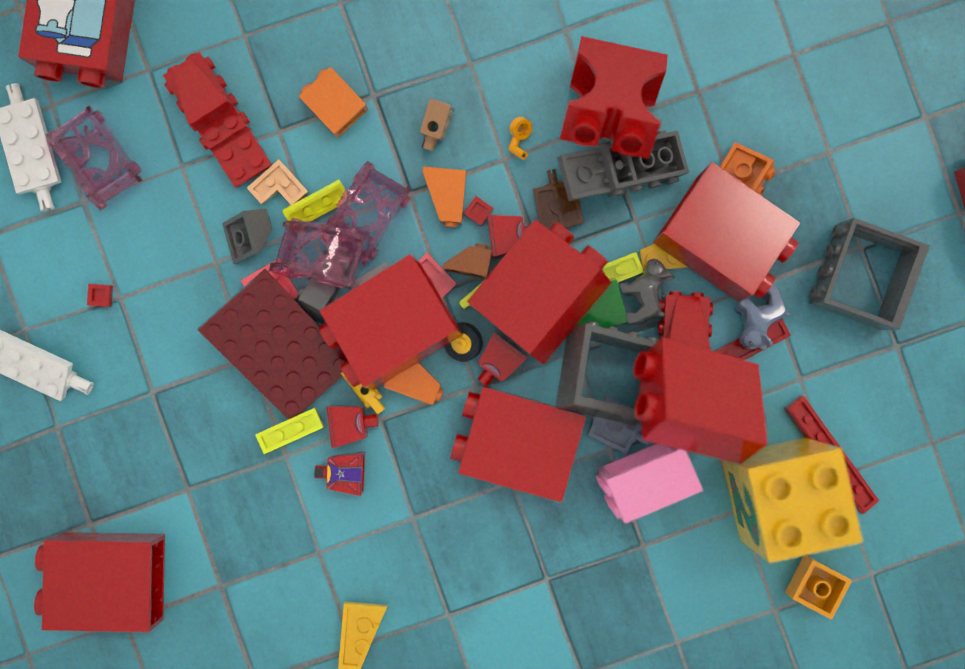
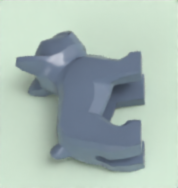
[735,284,790,351]

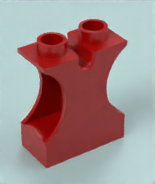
[560,36,668,159]

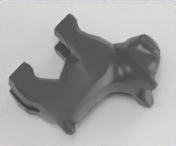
[620,259,675,325]

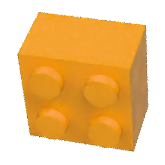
[785,555,852,620]

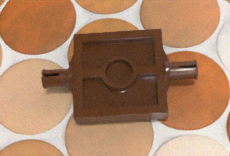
[533,169,584,229]

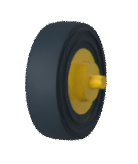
[444,322,483,362]

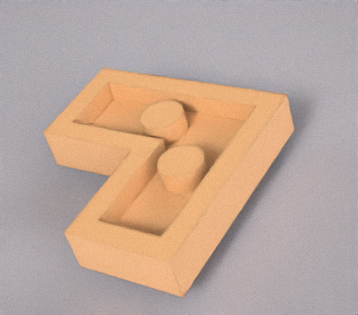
[247,160,309,205]

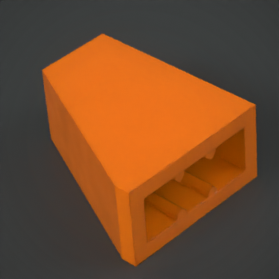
[422,167,467,228]
[384,362,443,405]

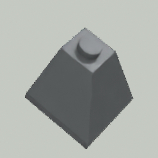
[222,208,272,264]

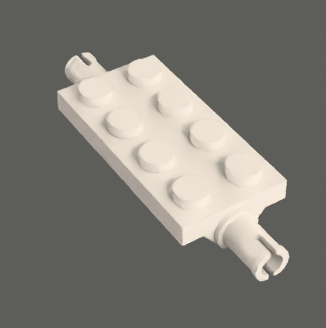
[0,83,62,212]
[0,330,94,401]

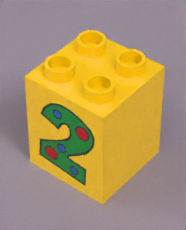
[722,438,863,563]

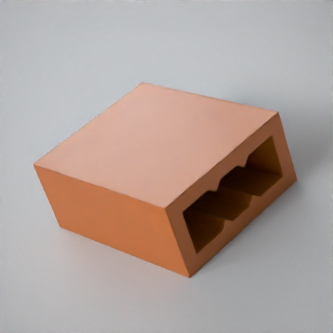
[299,66,369,139]

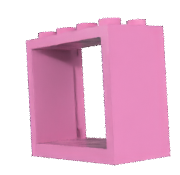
[595,443,703,523]

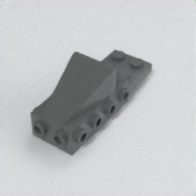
[557,130,689,201]

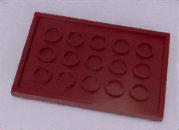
[198,269,347,420]

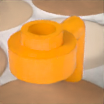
[508,116,532,160]

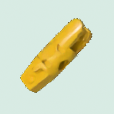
[341,372,385,414]

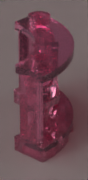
[45,106,143,211]
[320,161,411,266]
[269,218,366,289]

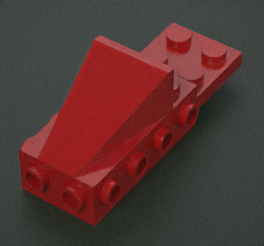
[163,52,272,189]
[657,291,713,351]

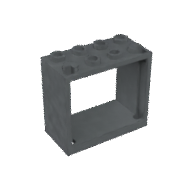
[809,218,930,330]
[555,321,659,426]

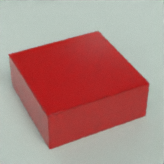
[463,196,493,226]
[87,284,113,307]

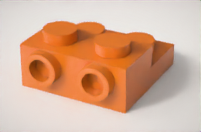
[720,142,776,196]

